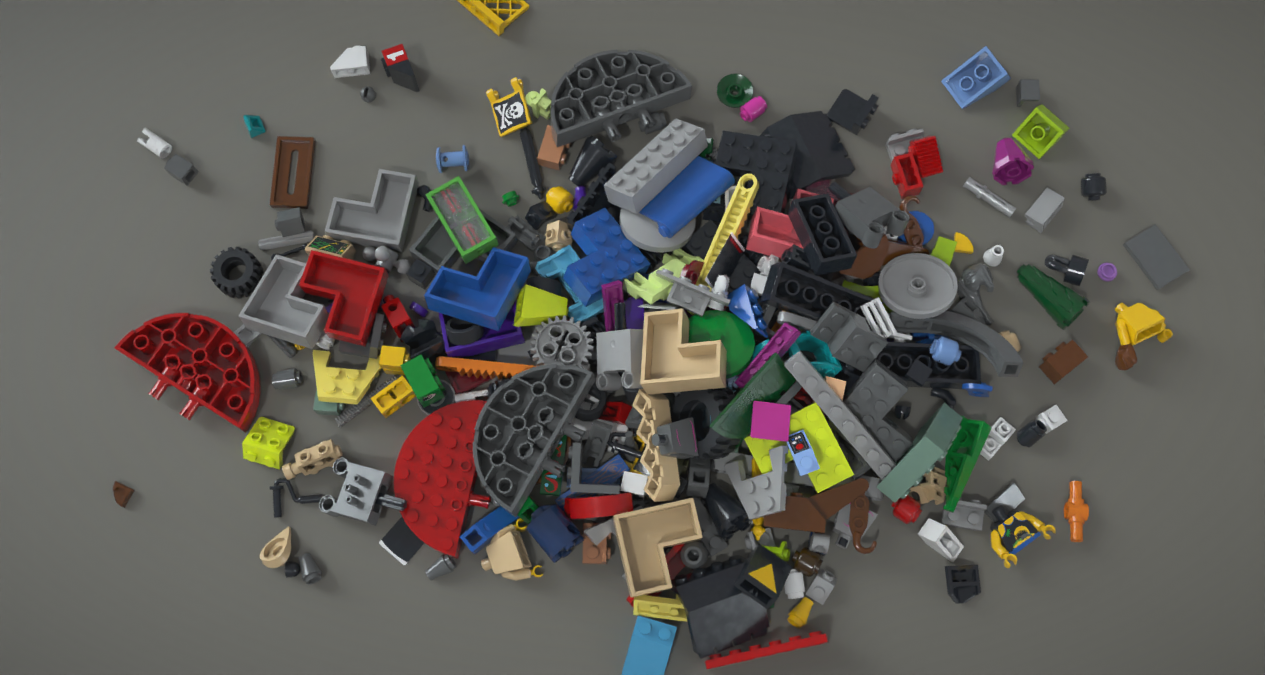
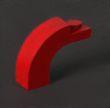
[564,493,633,519]

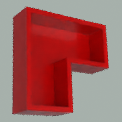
[299,250,389,347]

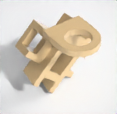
[908,467,947,505]

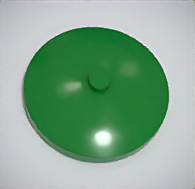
[688,310,755,379]

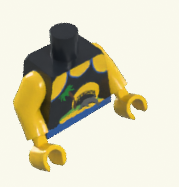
[990,506,1056,568]

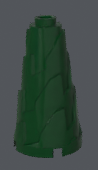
[1016,264,1090,330]

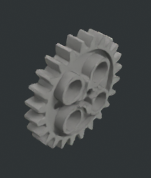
[530,315,593,376]

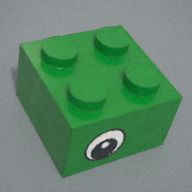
[400,354,445,408]

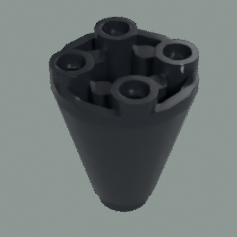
[568,135,618,187]
[704,483,750,541]

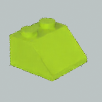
[1012,104,1070,159]

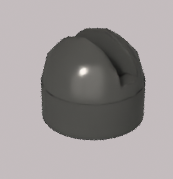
[360,86,376,103]

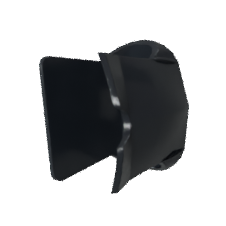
[401,319,447,363]

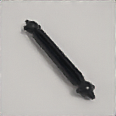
[520,126,547,200]

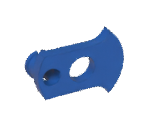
[962,382,993,397]

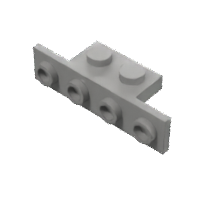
[656,268,730,317]

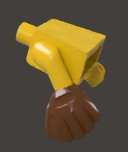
[1115,303,1173,371]

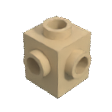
[545,220,573,251]

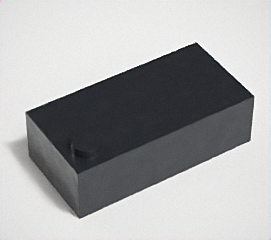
[788,193,857,276]

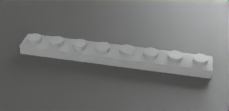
[784,351,896,480]

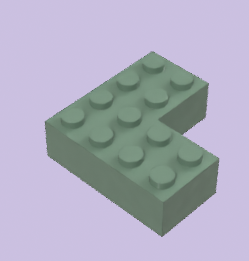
[876,403,963,503]

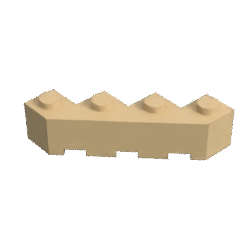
[632,389,680,502]

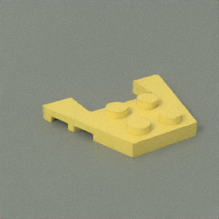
[313,350,381,404]

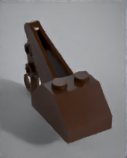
[838,195,929,279]
[763,478,877,554]

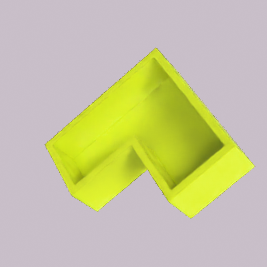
[744,402,854,493]

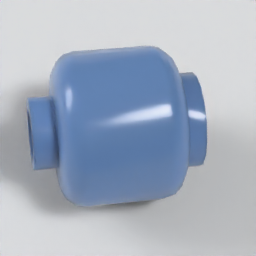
[930,337,961,365]

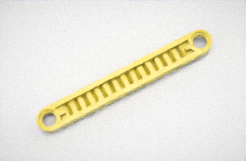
[688,174,759,316]

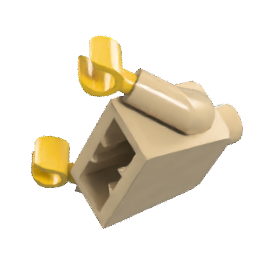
[481,518,543,581]

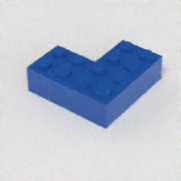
[563,208,650,307]
[424,247,531,331]

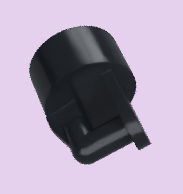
[1045,254,1089,286]

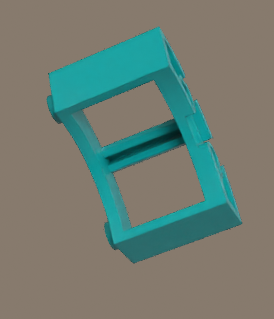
[751,331,842,381]

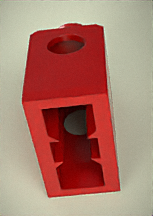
[382,295,415,342]

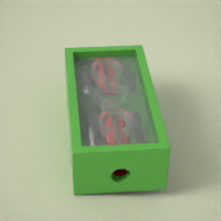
[426,176,499,264]

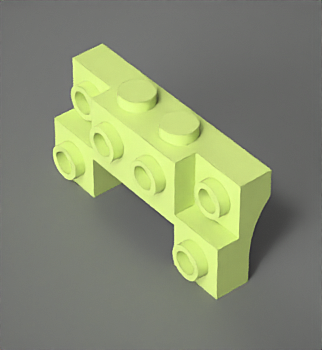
[623,248,704,305]

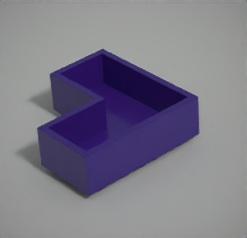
[438,274,526,358]

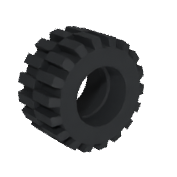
[210,247,264,299]

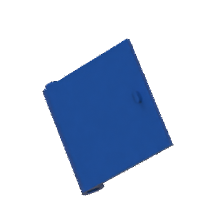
[605,156,735,238]

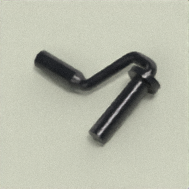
[607,428,643,459]
[270,478,322,518]

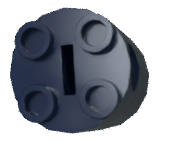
[527,504,585,563]

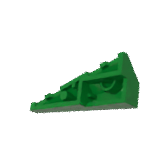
[943,416,992,513]

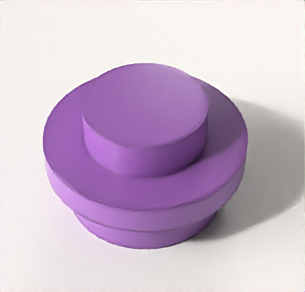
[1097,263,1117,282]

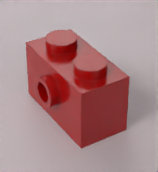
[890,153,923,199]

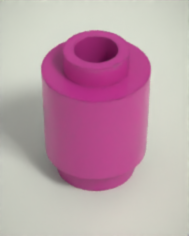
[740,96,767,122]

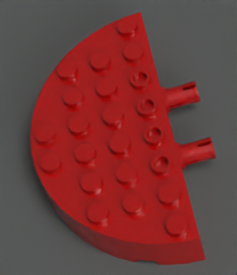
[114,313,261,433]
[394,400,491,559]

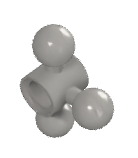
[363,246,411,274]

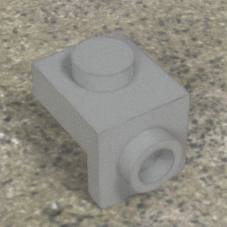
[805,569,837,605]

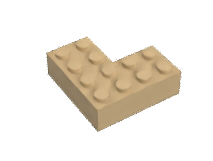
[640,309,727,395]
[612,498,703,598]

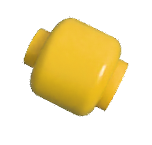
[546,186,574,214]

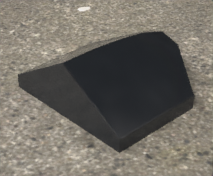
[945,565,981,604]

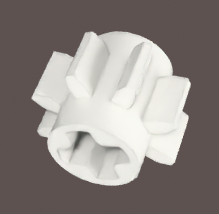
[757,254,779,277]

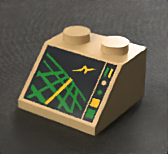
[305,235,356,260]

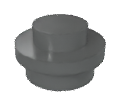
[534,245,553,261]

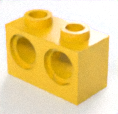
[370,375,416,418]

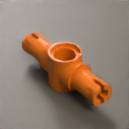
[1064,481,1089,542]

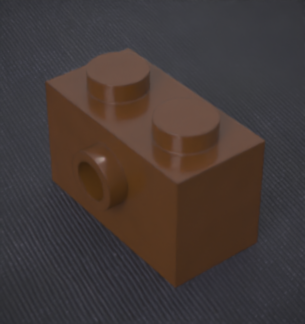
[1039,339,1088,384]

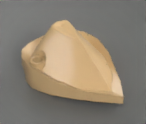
[260,526,291,568]

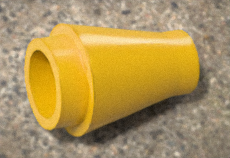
[787,597,814,629]

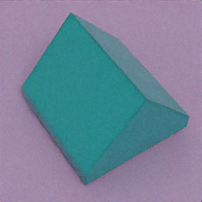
[243,115,266,138]

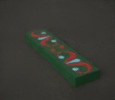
[540,435,567,496]

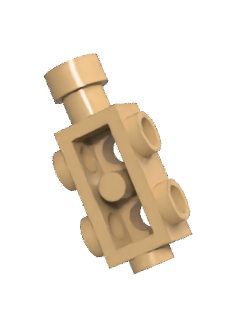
[282,439,343,480]

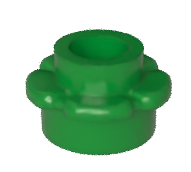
[502,191,520,207]

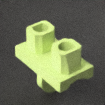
[525,88,551,120]

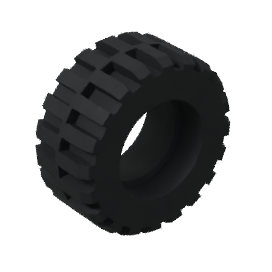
[670,387,741,460]

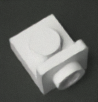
[1035,405,1068,434]

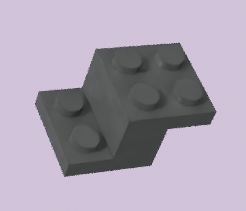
[810,302,888,372]

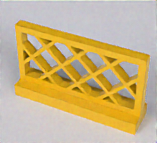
[457,0,529,36]

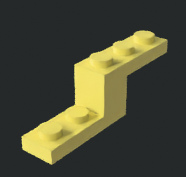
[633,594,687,622]

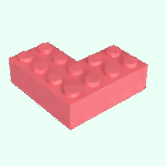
[746,189,834,259]

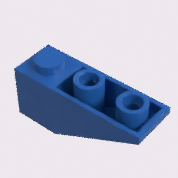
[727,284,768,338]
[460,506,520,555]

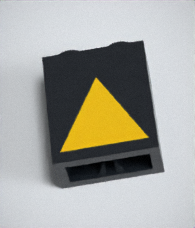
[734,544,792,610]

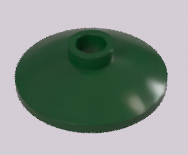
[717,74,753,108]

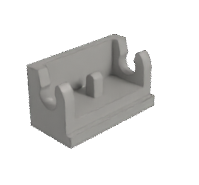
[1025,188,1065,234]

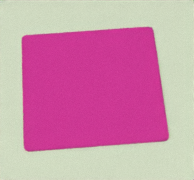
[751,401,791,442]

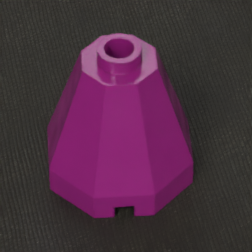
[992,138,1034,185]

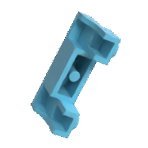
[535,245,604,323]

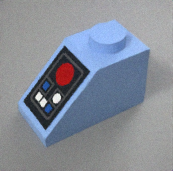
[786,430,820,476]

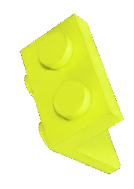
[242,417,295,470]

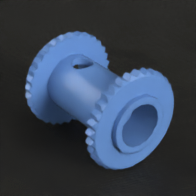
[436,145,469,173]

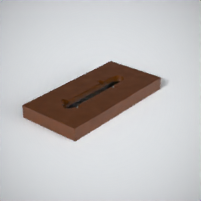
[269,136,315,209]

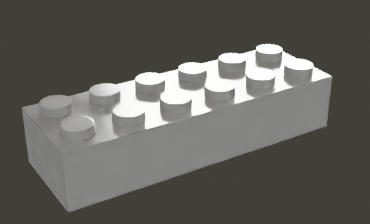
[604,118,708,214]

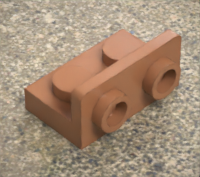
[582,523,611,564]

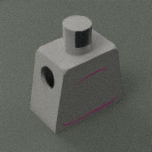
[832,502,878,549]

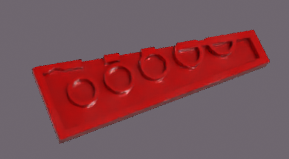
[705,631,829,669]

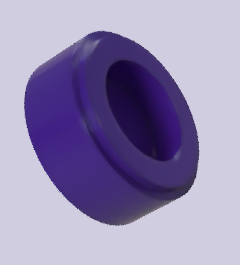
[409,301,429,317]

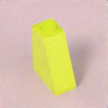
[513,284,569,327]

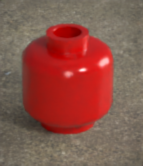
[891,495,923,524]

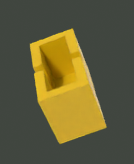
[379,346,411,376]

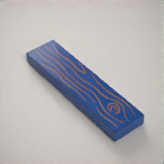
[555,454,631,514]

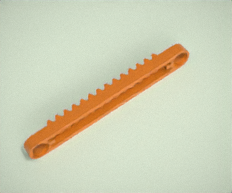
[434,356,537,380]

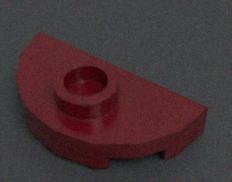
[679,260,704,285]

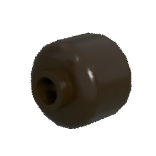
[792,547,823,577]

